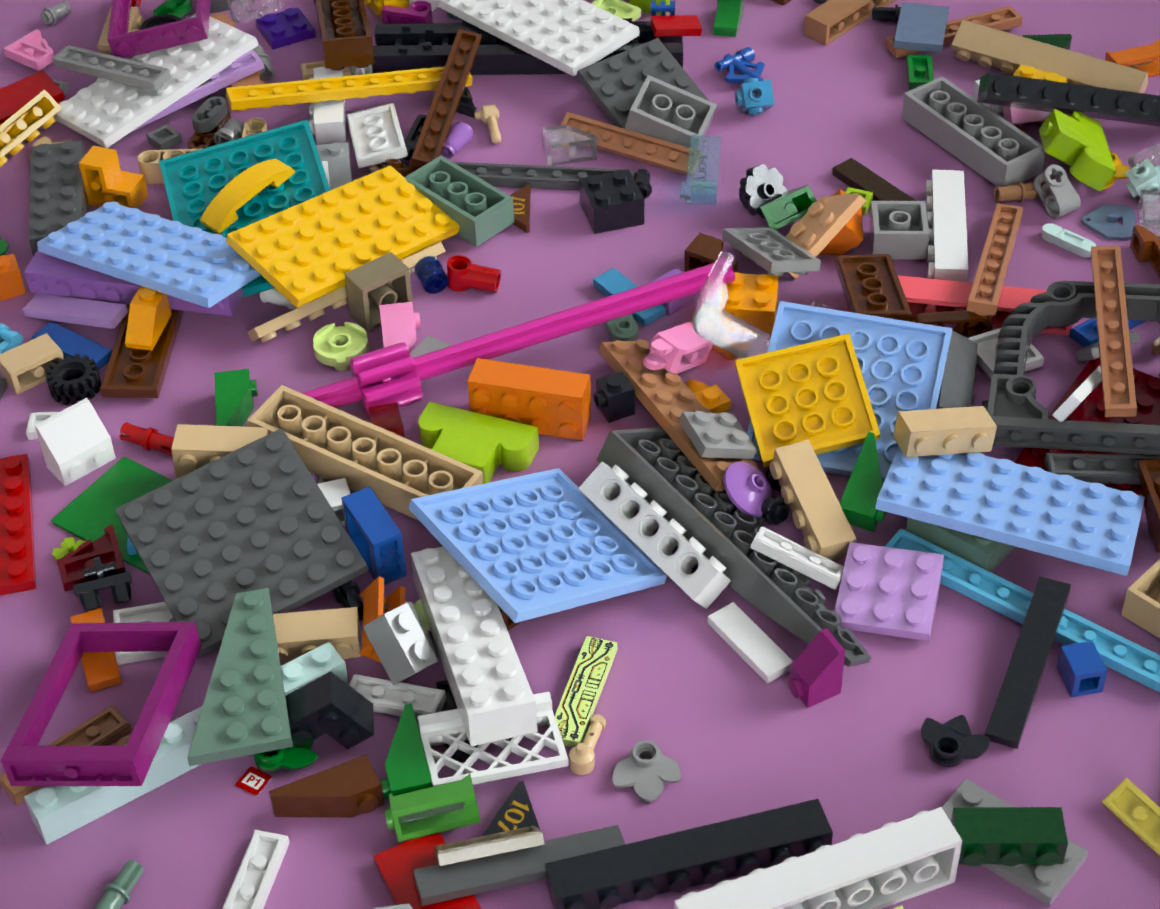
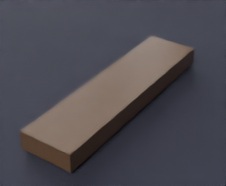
[0,705,132,805]

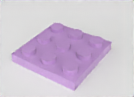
[835,542,944,641]

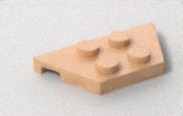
[786,193,866,279]

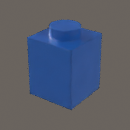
[1057,641,1107,697]

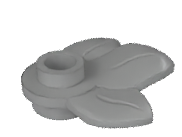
[613,740,681,802]

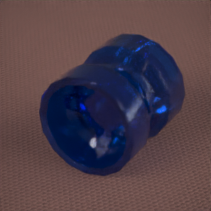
[415,256,449,294]

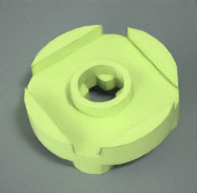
[313,322,370,371]

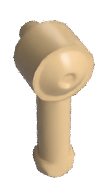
[474,104,501,144]
[569,714,606,775]

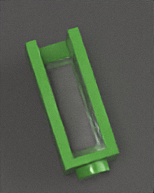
[384,774,481,842]

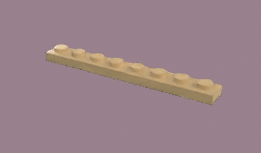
[247,242,446,343]

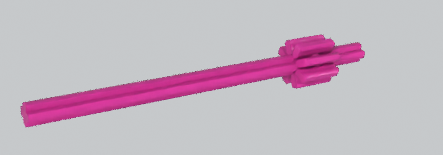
[302,259,735,416]

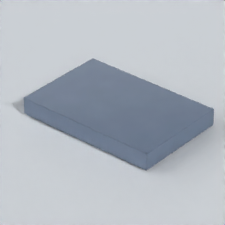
[894,2,949,53]

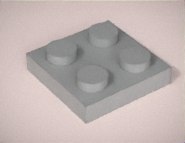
[679,411,757,459]

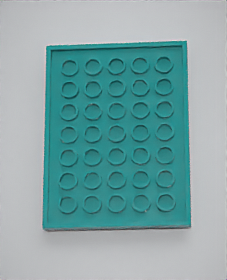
[159,119,331,297]

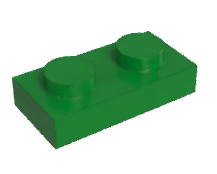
[906,55,934,91]

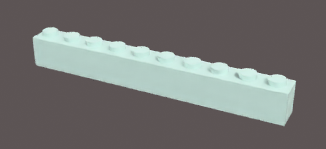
[24,642,349,845]

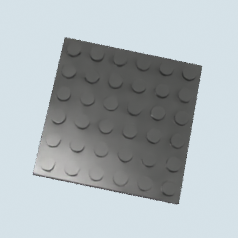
[114,428,368,659]

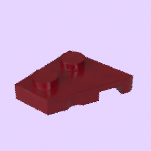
[57,524,126,592]

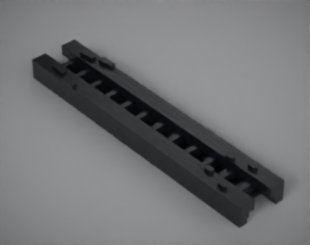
[372,18,683,75]

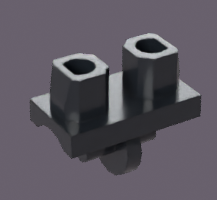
[73,556,133,612]

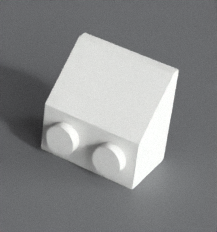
[35,398,116,486]

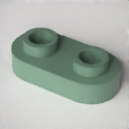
[603,314,638,341]

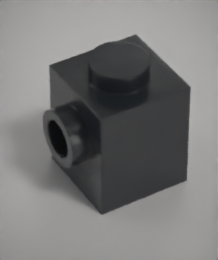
[593,371,635,423]

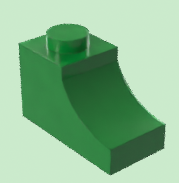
[713,0,744,37]

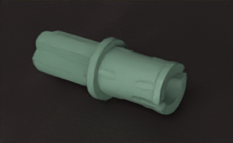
[94,860,144,909]

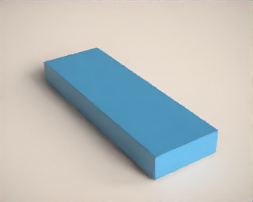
[593,268,666,327]

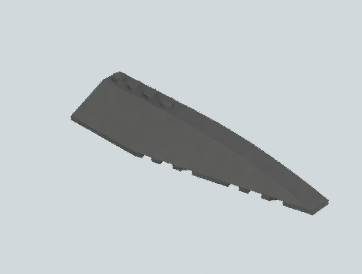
[597,427,872,667]

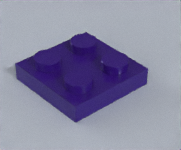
[255,7,316,50]

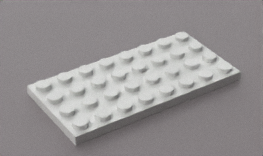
[437,0,639,76]
[53,14,259,148]

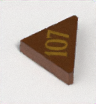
[510,184,531,233]

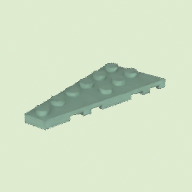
[187,588,293,766]

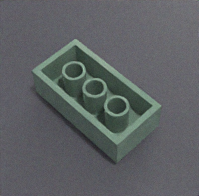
[404,155,514,247]

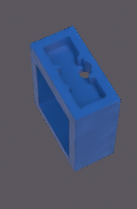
[341,486,407,585]

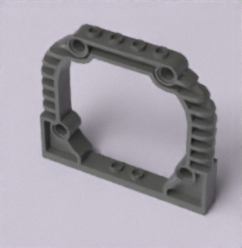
[987,281,1160,455]

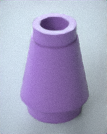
[442,121,473,158]

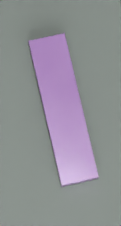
[22,293,128,329]

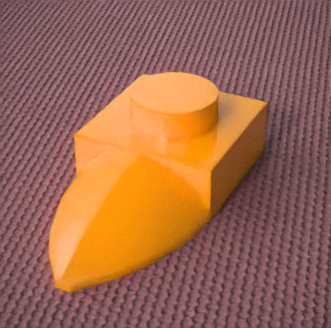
[686,379,731,413]

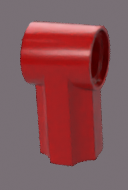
[447,255,501,293]

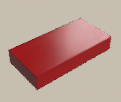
[650,15,702,37]

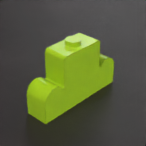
[1039,109,1116,192]
[418,401,539,484]

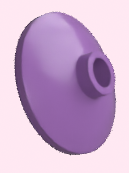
[723,462,774,517]

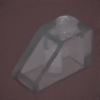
[542,125,597,166]

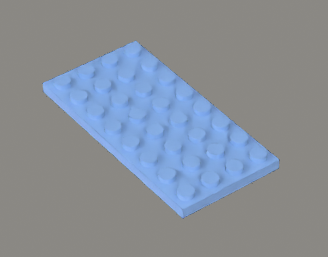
[37,202,261,308]
[875,446,1145,576]

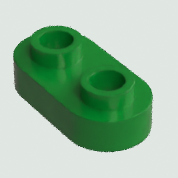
[153,0,192,18]

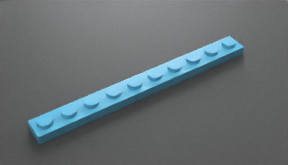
[885,528,1160,693]

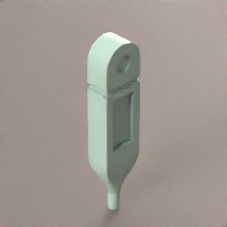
[1041,223,1096,258]

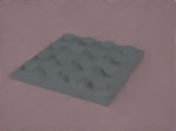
[577,38,709,128]

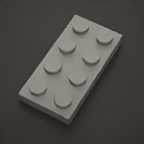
[722,227,821,276]
[942,778,1088,907]

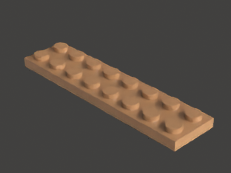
[598,339,766,491]

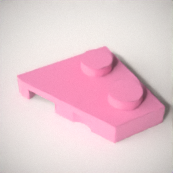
[4,29,55,71]

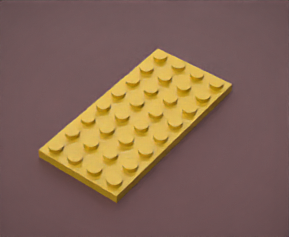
[226,166,460,308]

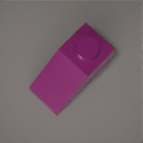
[788,628,845,708]

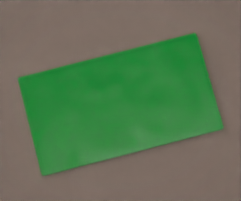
[51,457,173,575]

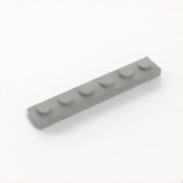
[52,45,172,91]

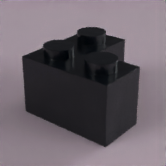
[285,671,374,749]

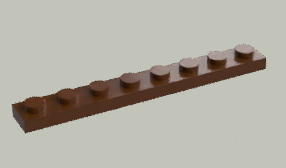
[411,29,482,168]

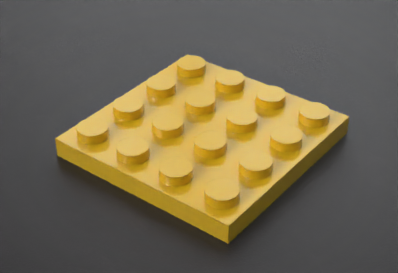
[735,333,880,467]

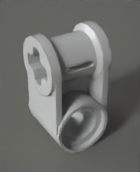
[1034,164,1081,219]

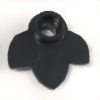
[921,715,990,767]

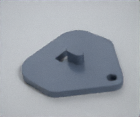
[1081,204,1137,241]

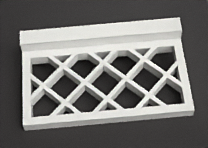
[417,692,568,787]

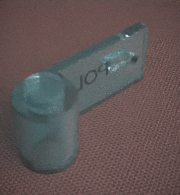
[680,135,721,205]

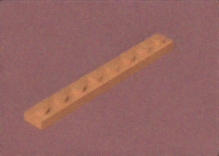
[967,203,1023,316]
[1091,245,1137,417]

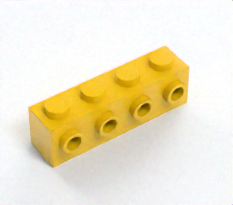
[0,90,62,167]

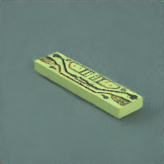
[550,636,618,748]

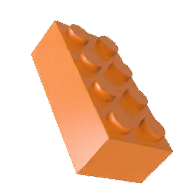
[467,358,592,441]

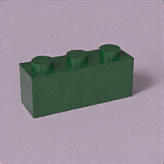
[951,807,1068,866]

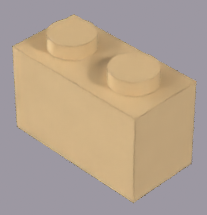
[0,333,64,395]

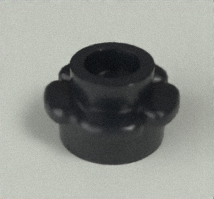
[761,496,789,525]

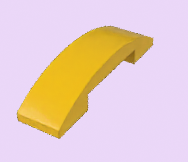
[200,159,295,234]

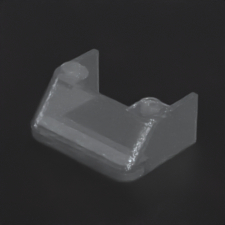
[692,251,829,358]

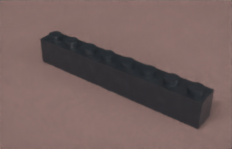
[977,73,1160,127]
[545,799,833,909]

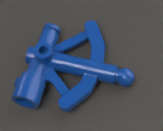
[715,47,765,84]

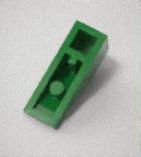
[214,369,258,427]
[840,432,887,532]
[380,703,433,800]

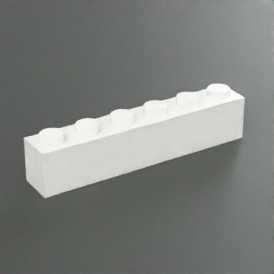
[925,169,968,282]

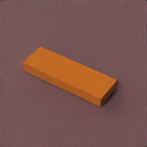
[70,608,122,693]

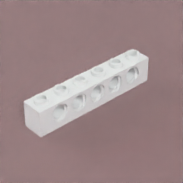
[578,461,731,609]

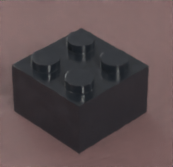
[579,169,644,234]

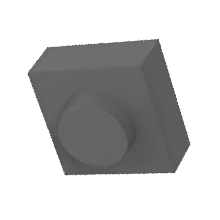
[146,124,182,150]

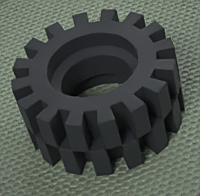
[46,354,101,405]

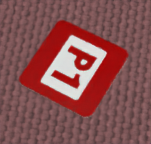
[235,767,272,796]

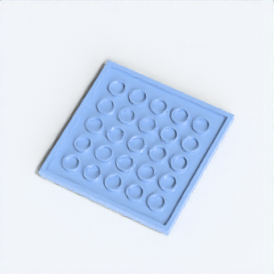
[747,301,952,482]
[409,468,667,623]

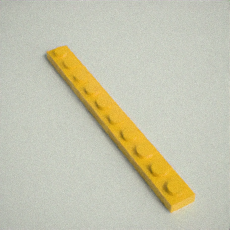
[226,66,473,111]

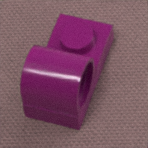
[382,1,433,24]

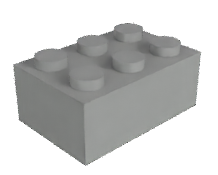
[624,75,717,150]

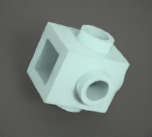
[1125,158,1160,207]

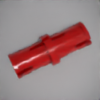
[119,422,174,456]

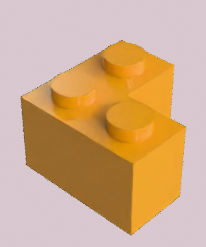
[79,146,148,209]

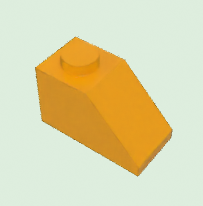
[125,286,172,351]

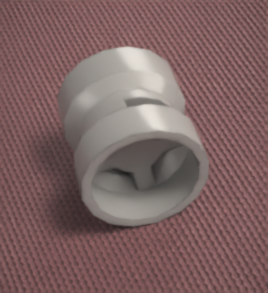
[214,118,244,145]

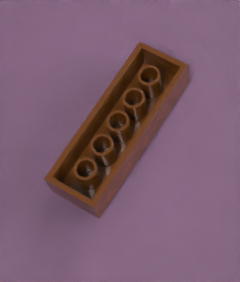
[315,0,374,70]

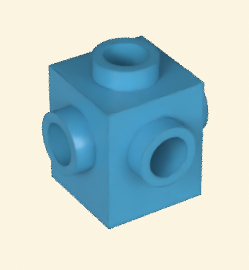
[735,78,775,115]

